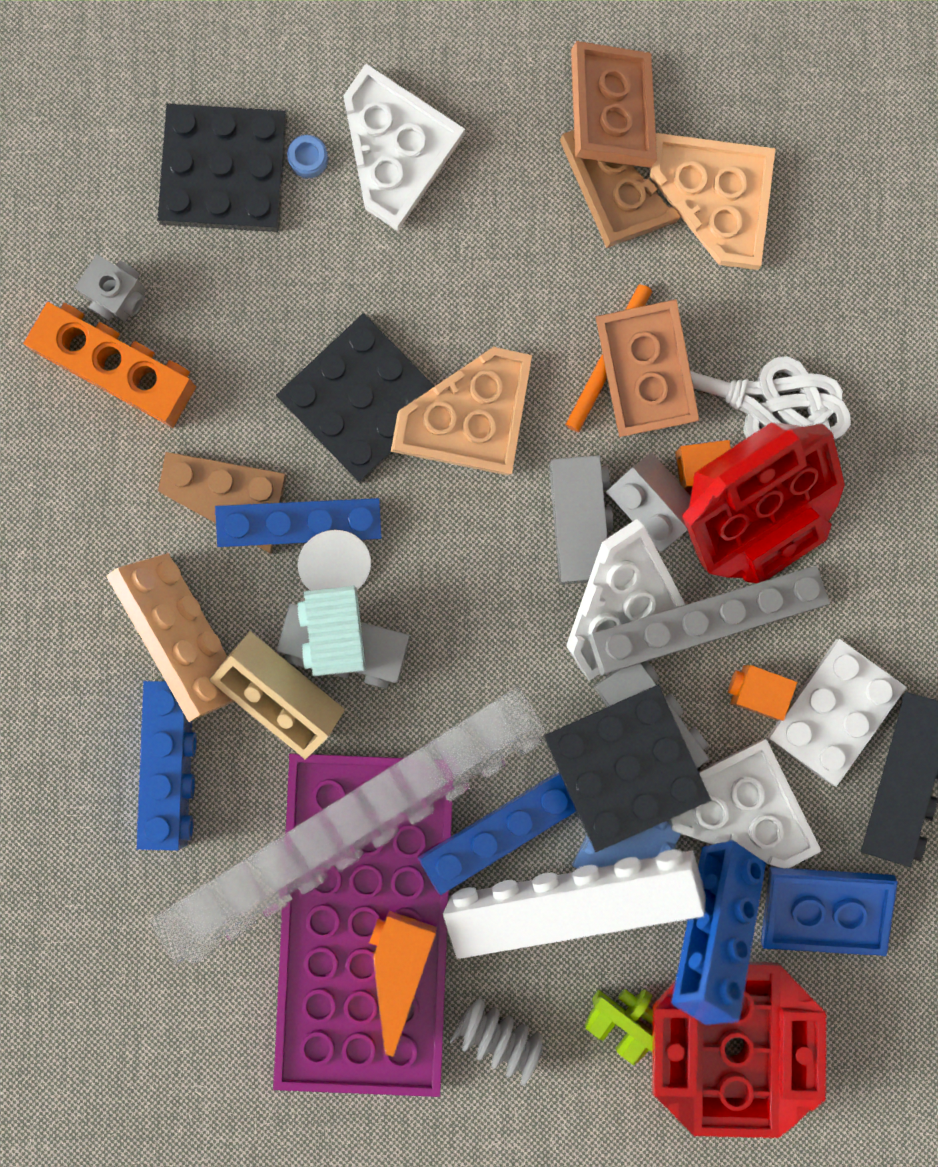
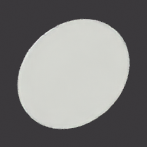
[298,530,371,591]

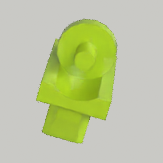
[585,989,653,1066]

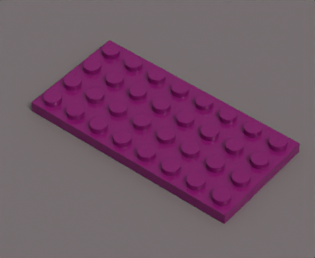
[273,753,454,1097]

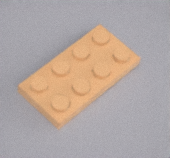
[107,553,235,722]

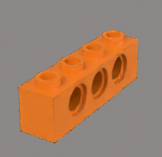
[23,301,196,428]

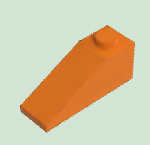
[369,911,436,1057]

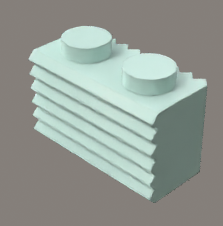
[298,586,366,676]

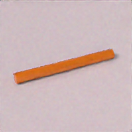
[565,284,653,432]

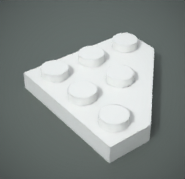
[343,64,465,231]
[566,519,686,681]
[668,739,822,868]

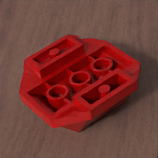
[682,422,845,584]
[652,962,826,1138]

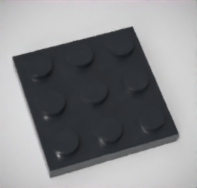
[157,103,287,232]
[276,313,435,484]
[543,684,712,853]

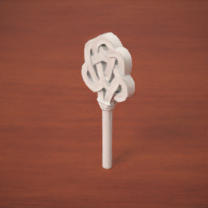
[690,356,851,440]

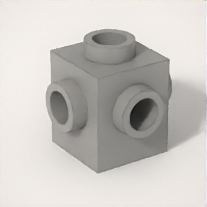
[74,254,146,323]

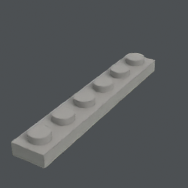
[588,565,830,675]

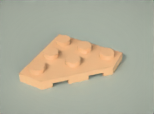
[650,133,776,270]
[391,347,532,475]

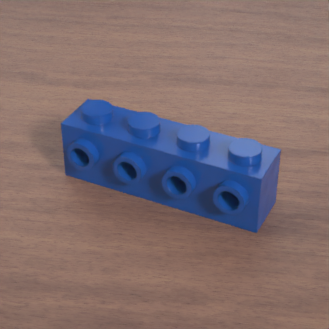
[136,681,197,851]
[671,840,766,1025]

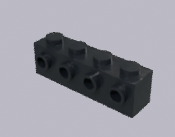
[861,692,938,868]

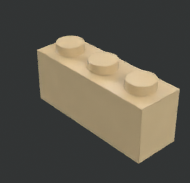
[209,631,345,760]

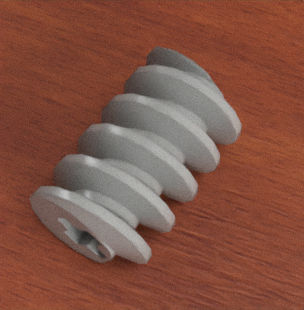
[450,998,543,1086]

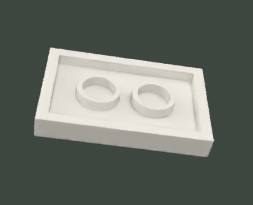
[767,639,907,787]

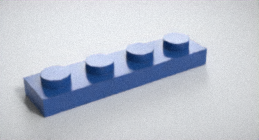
[215,498,382,548]
[417,772,576,895]

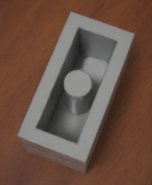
[606,452,691,553]

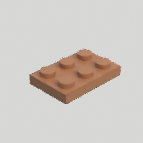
[571,41,657,168]
[595,299,699,437]

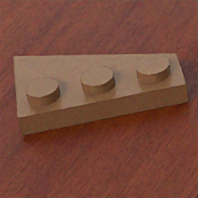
[560,130,682,248]
[158,452,287,554]

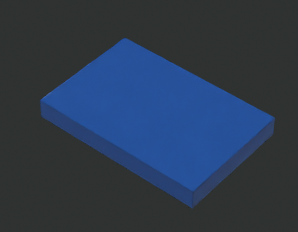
[761,867,898,956]

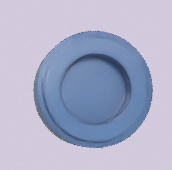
[287,135,328,178]

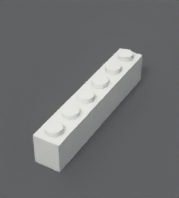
[443,850,706,959]

